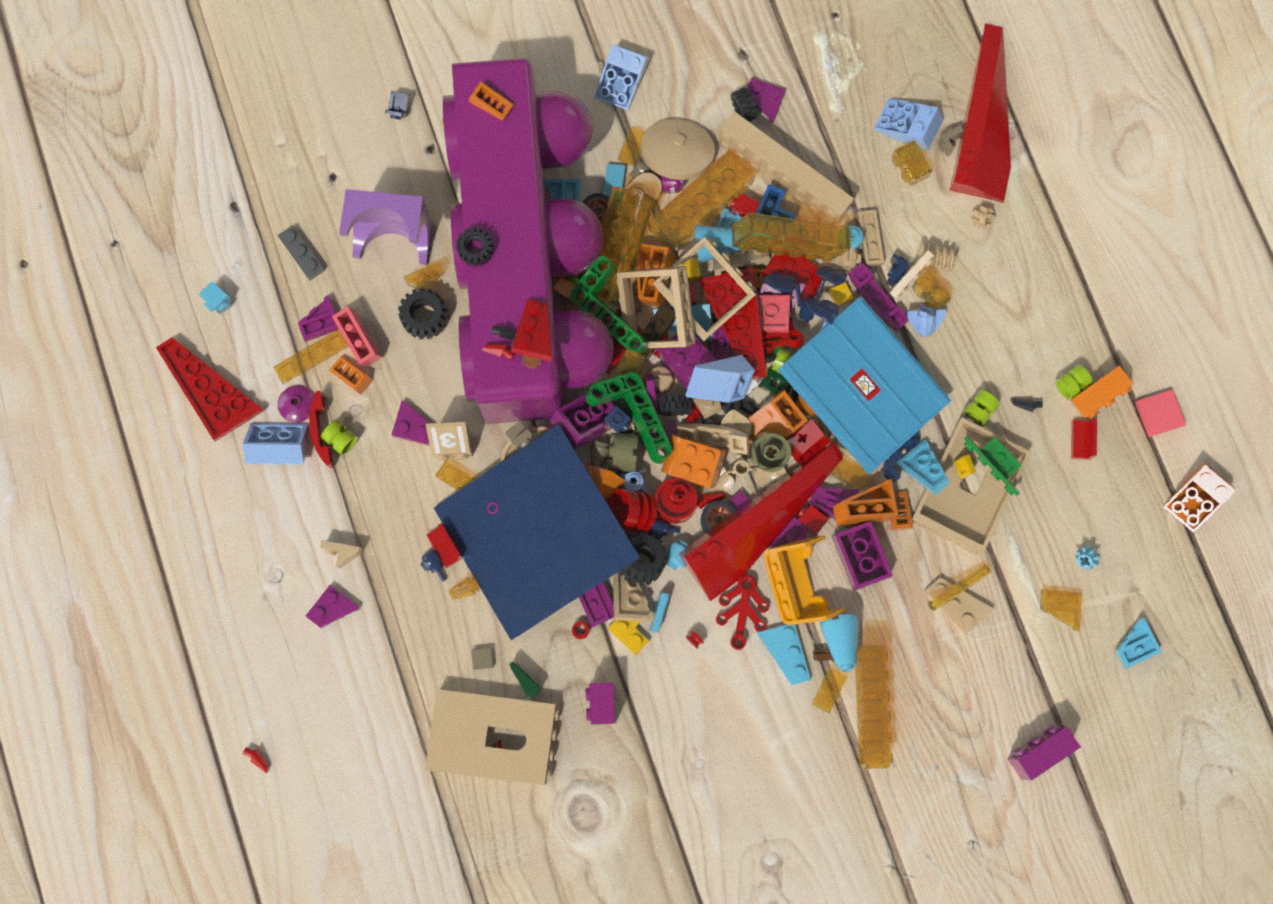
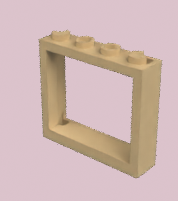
[652,237,756,341]
[617,266,695,349]

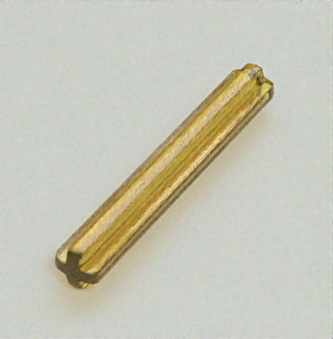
[928,565,991,611]

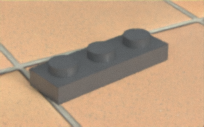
[277,225,325,281]

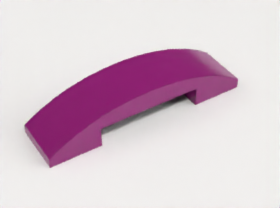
[848,262,909,332]

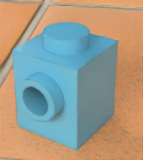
[199,281,232,314]

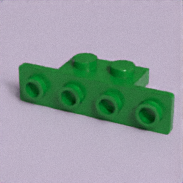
[963,435,1022,496]

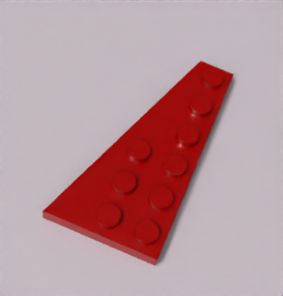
[697,268,768,380]
[156,337,264,442]

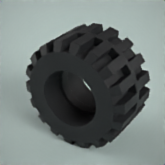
[398,288,448,340]
[619,532,668,586]

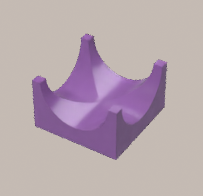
[339,189,433,265]

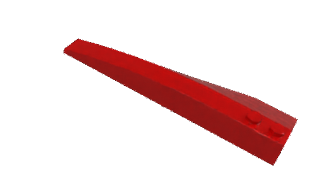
[949,24,1011,203]
[678,442,843,601]

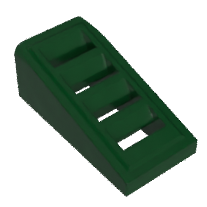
[758,370,799,403]
[509,662,542,700]

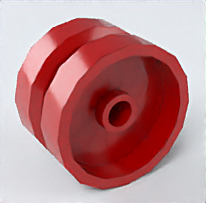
[655,478,697,524]

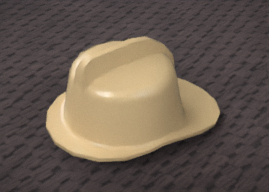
[621,172,662,213]
[634,365,678,396]

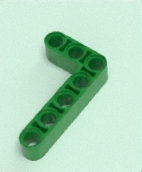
[570,256,648,354]
[585,372,672,464]

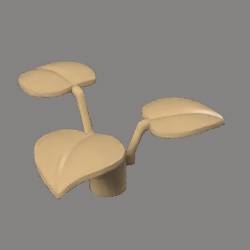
[700,410,787,494]

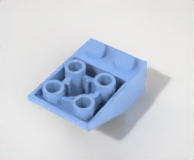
[594,44,650,110]
[874,98,943,150]
[685,355,755,402]

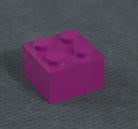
[585,682,615,725]

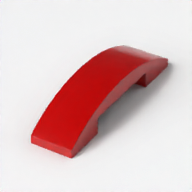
[309,390,334,469]

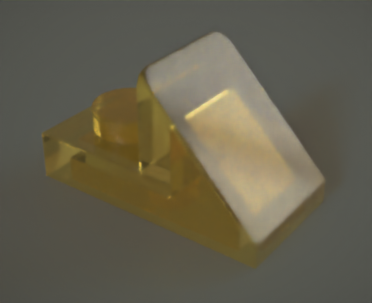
[404,262,444,291]

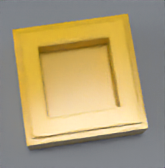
[828,282,854,306]
[954,455,976,479]

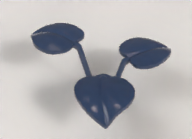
[762,265,847,325]

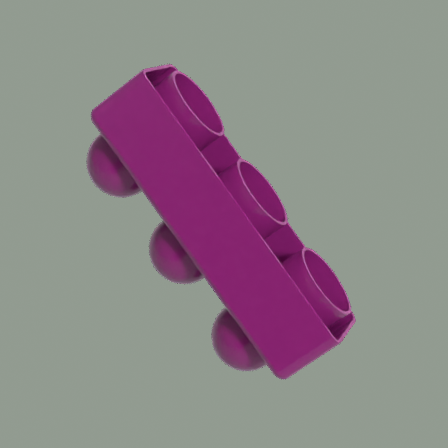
[443,58,614,424]

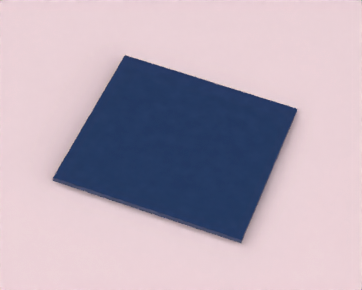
[434,424,641,640]

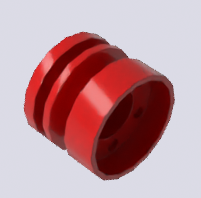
[607,489,657,532]

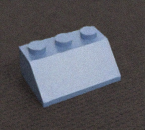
[242,423,308,465]

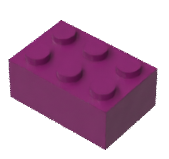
[656,334,717,391]
[550,392,615,450]
[832,521,893,592]
[1008,725,1081,781]

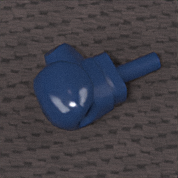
[647,518,680,540]
[420,550,447,582]

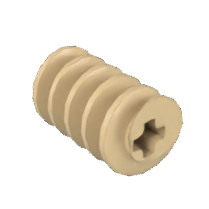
[916,241,958,272]

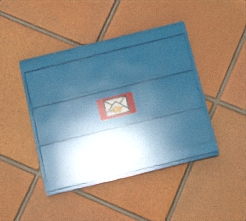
[777,296,952,475]

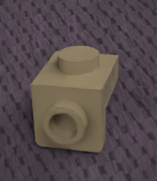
[938,125,964,157]
[505,421,532,448]

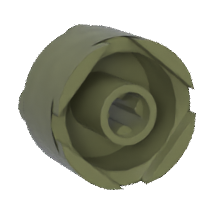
[750,431,791,472]
[608,432,638,472]

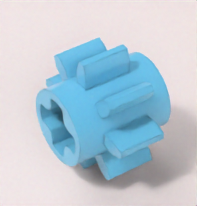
[1075,545,1101,571]

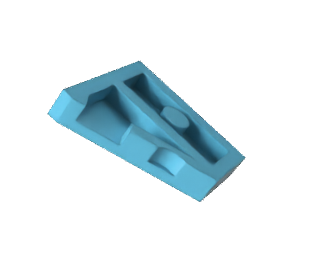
[545,178,581,202]
[1116,618,1162,669]

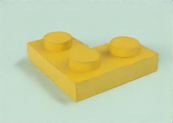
[607,620,649,656]

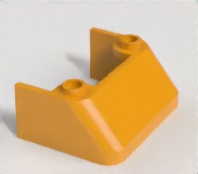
[764,535,846,625]

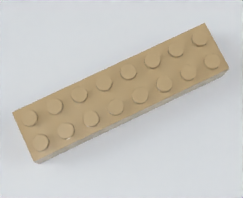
[718,111,854,228]

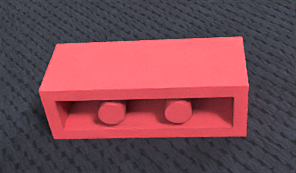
[332,306,383,367]

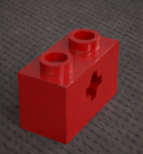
[786,419,831,465]

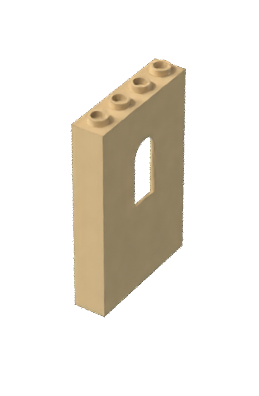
[911,418,1032,556]
[425,689,559,785]

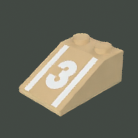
[426,422,472,461]

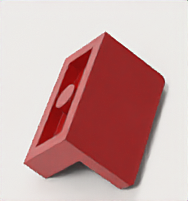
[1071,418,1097,460]
[427,523,463,569]

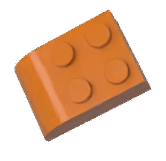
[661,434,727,488]

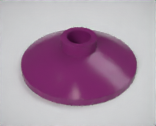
[278,385,314,423]

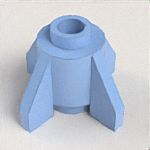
[907,304,946,337]
[617,468,649,493]

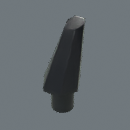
[491,325,516,340]
[739,397,758,415]
[1010,398,1043,412]

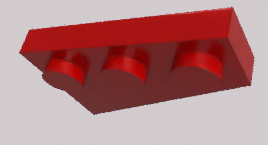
[511,299,552,362]

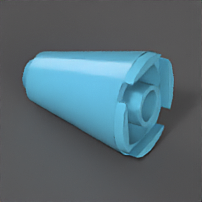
[695,225,747,262]
[820,614,859,672]

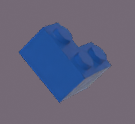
[753,184,796,238]

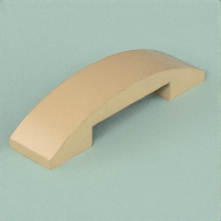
[677,424,749,455]

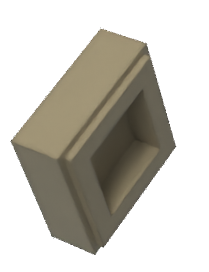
[471,648,493,670]

